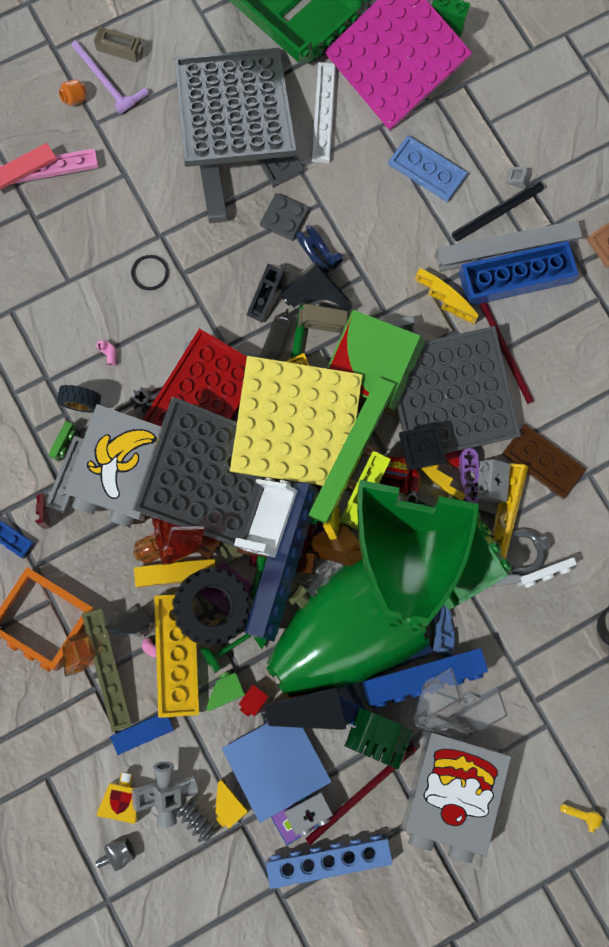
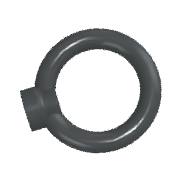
[506,529,550,575]

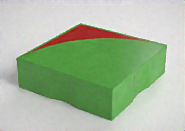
[327,310,426,411]

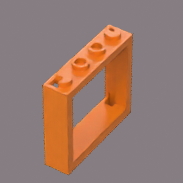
[0,567,96,672]

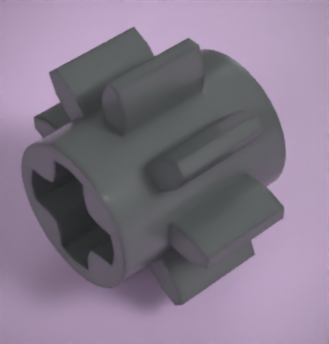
[130,387,154,412]

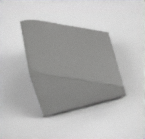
[506,167,532,189]

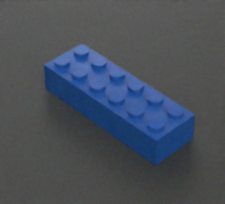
[458,241,579,306]
[361,648,488,708]

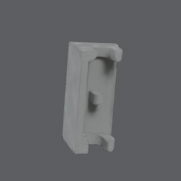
[411,482,453,507]

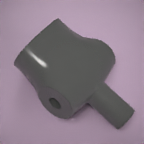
[96,838,136,871]

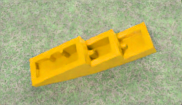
[414,268,479,324]
[419,465,466,501]
[134,559,217,588]

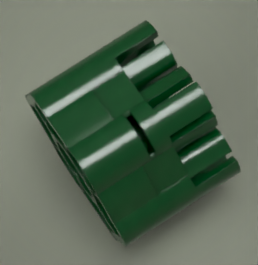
[344,708,414,770]

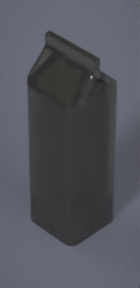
[259,308,292,361]

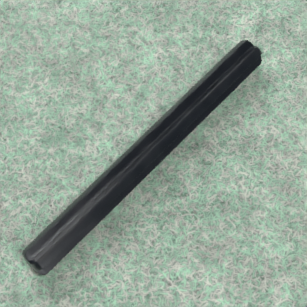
[452,181,544,241]

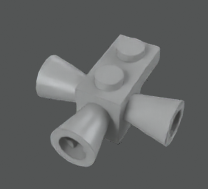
[132,761,198,828]

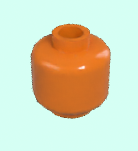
[59,79,87,106]

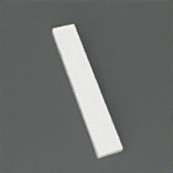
[312,62,336,163]

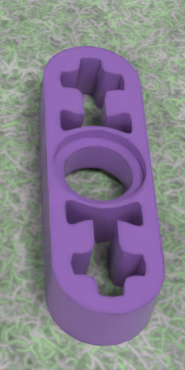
[459,448,480,503]

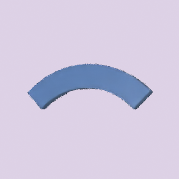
[432,604,455,657]

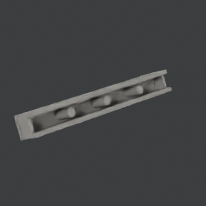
[434,220,582,272]

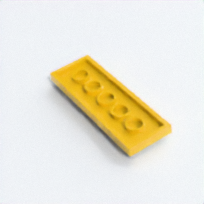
[154,595,199,718]

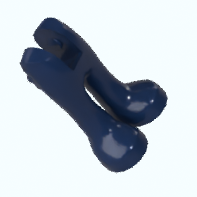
[295,225,345,274]

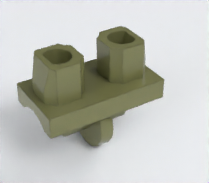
[287,579,309,609]

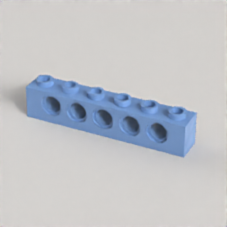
[266,834,393,889]

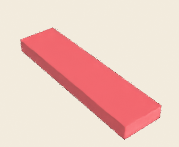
[0,143,57,190]

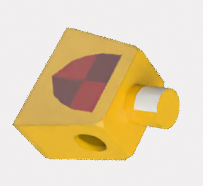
[96,772,138,824]

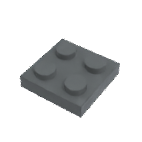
[260,193,308,241]

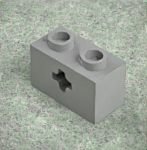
[477,459,510,503]
[284,791,333,836]

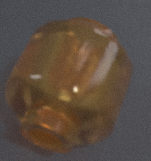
[133,535,164,564]

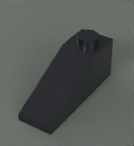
[246,263,291,323]

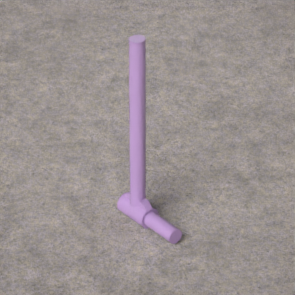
[71,40,149,114]

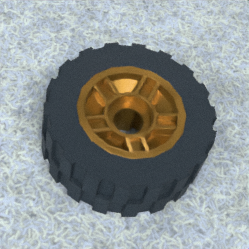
[56,385,102,413]

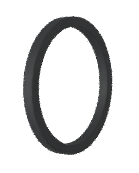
[131,255,168,291]

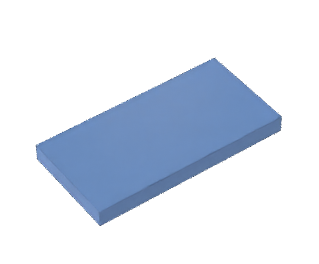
[388,135,468,203]

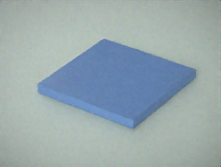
[222,724,331,823]

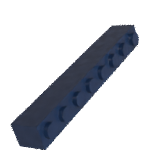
[244,481,320,642]

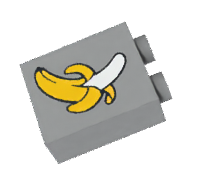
[64,404,161,528]

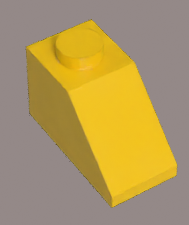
[215,779,248,829]

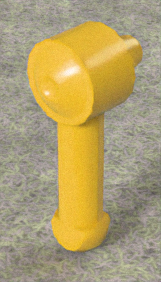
[560,804,603,833]

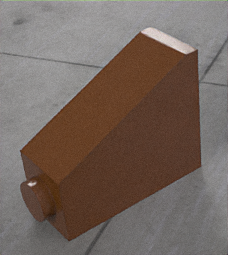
[307,521,362,566]

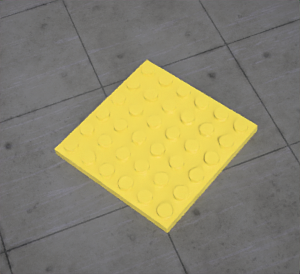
[230,356,362,490]

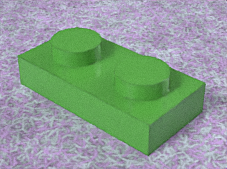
[48,421,76,462]

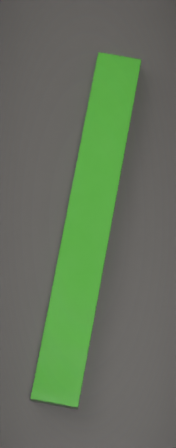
[309,377,396,524]

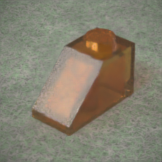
[62,634,96,677]

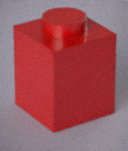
[239,685,269,717]

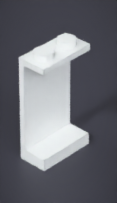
[234,478,298,558]

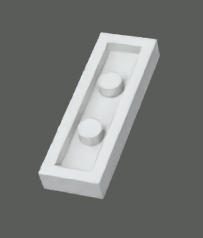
[517,557,577,588]

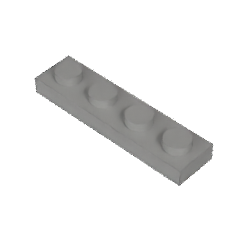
[45,436,84,514]

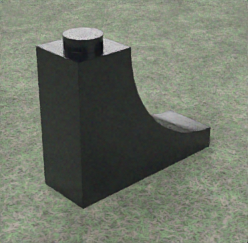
[282,261,352,311]

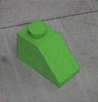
[206,671,245,712]

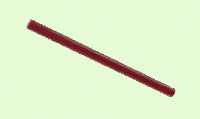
[479,303,534,405]
[305,744,417,845]

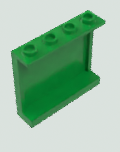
[445,511,512,610]

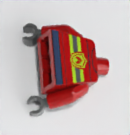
[379,456,420,504]

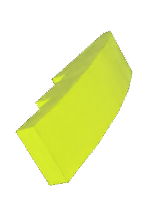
[340,451,391,530]

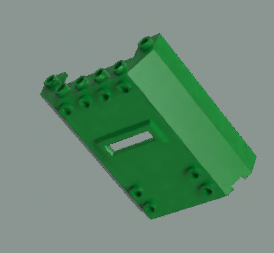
[229,0,371,63]

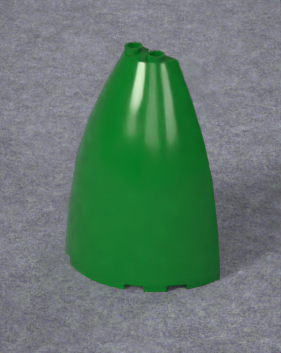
[357,480,479,633]
[266,559,429,696]

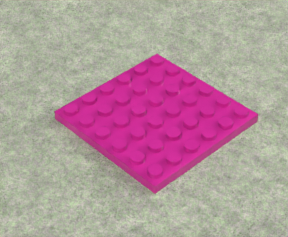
[324,0,473,131]

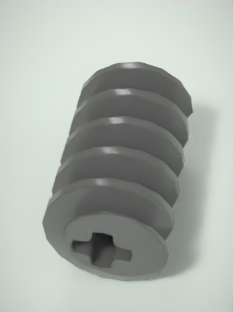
[176,796,221,843]

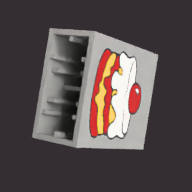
[401,732,511,863]

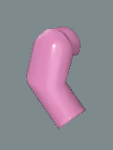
[96,340,117,366]
[141,638,156,658]

